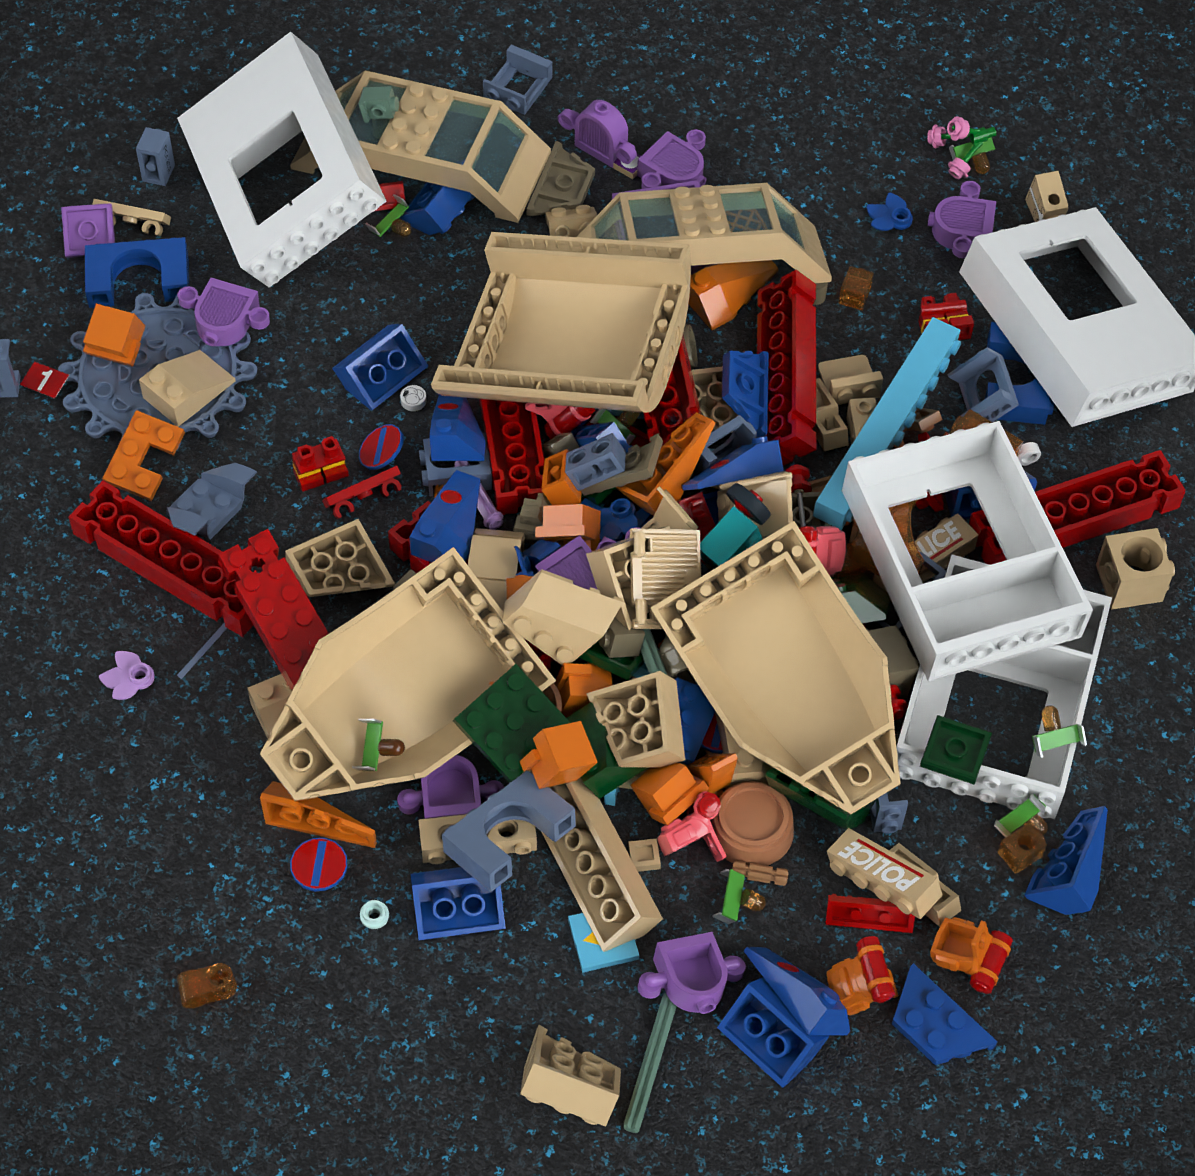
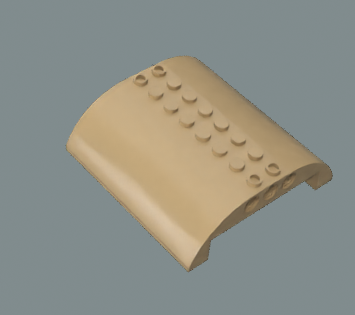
[431,232,691,413]

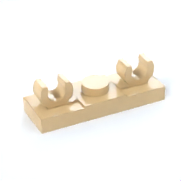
[92,199,171,236]

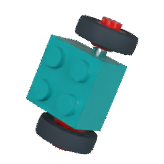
[700,483,771,577]

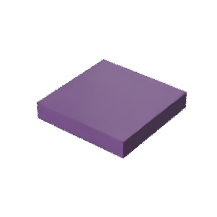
[61,203,115,258]

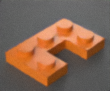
[102,410,185,502]

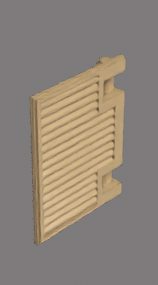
[711,471,792,490]
[630,528,701,629]

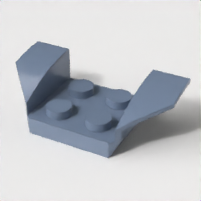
[166,463,257,540]

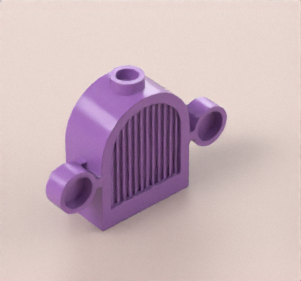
[558,100,637,168]
[637,129,707,189]
[928,181,996,258]
[177,278,270,346]
[535,535,616,590]
[397,755,504,819]
[638,932,746,1014]

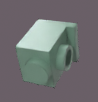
[359,86,399,123]

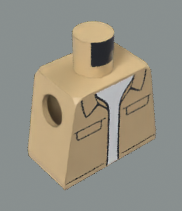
[1025,171,1068,222]

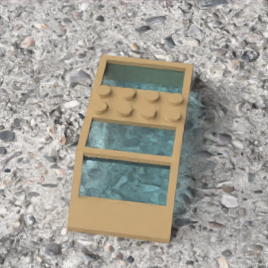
[290,70,551,223]
[577,183,832,283]

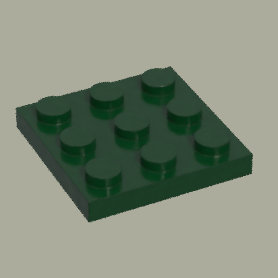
[453,664,570,782]

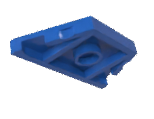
[722,351,769,437]
[892,963,998,1065]

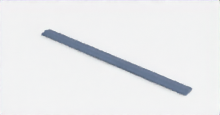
[177,623,227,679]

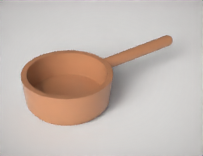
[704,749,794,866]

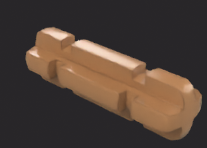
[732,860,789,886]

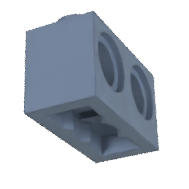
[565,433,626,491]

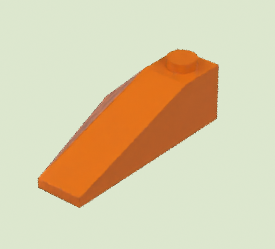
[688,260,778,331]
[616,412,715,516]
[260,781,377,848]

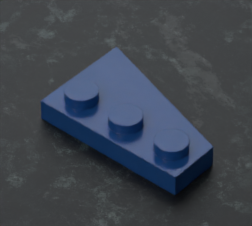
[674,677,715,765]

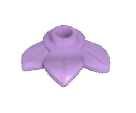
[99,651,155,700]

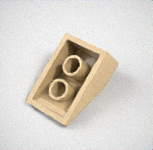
[139,350,236,427]
[717,479,793,539]

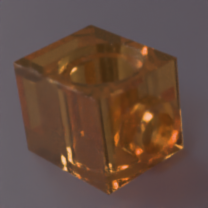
[839,266,874,310]
[998,823,1047,874]

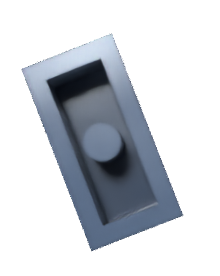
[136,127,175,186]

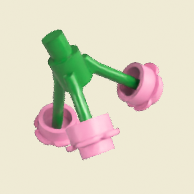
[928,116,996,180]

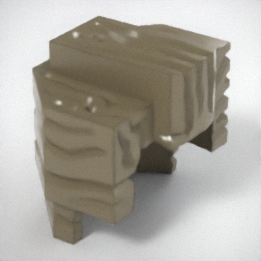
[513,493,552,544]

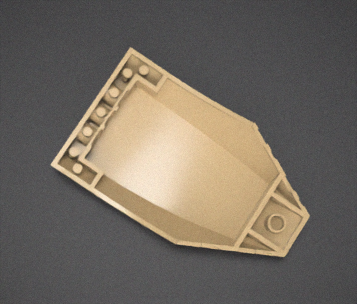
[650,521,901,815]
[260,547,556,801]

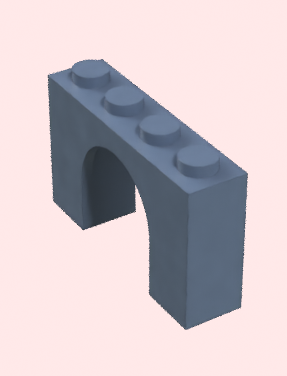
[442,771,576,892]

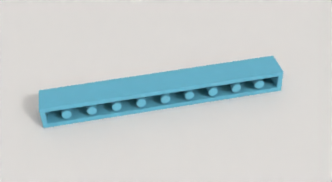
[813,317,961,530]

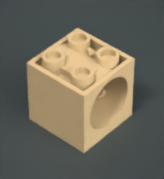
[1096,528,1175,610]

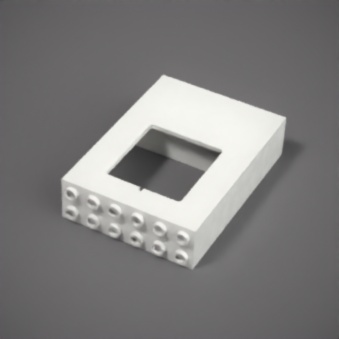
[177,32,387,287]
[959,207,1195,427]
[842,421,1093,682]
[896,554,1112,819]

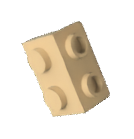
[545,205,597,237]

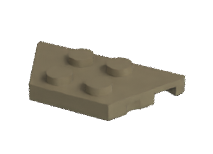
[527,141,595,216]

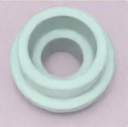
[360,900,389,929]

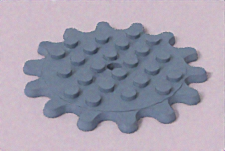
[58,293,257,451]

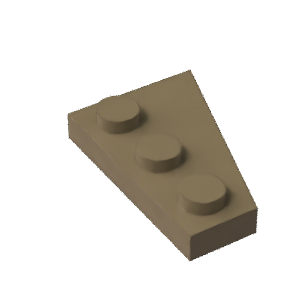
[580,434,663,496]

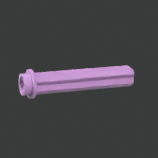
[454,461,503,530]

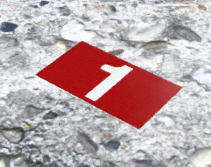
[20,361,69,398]

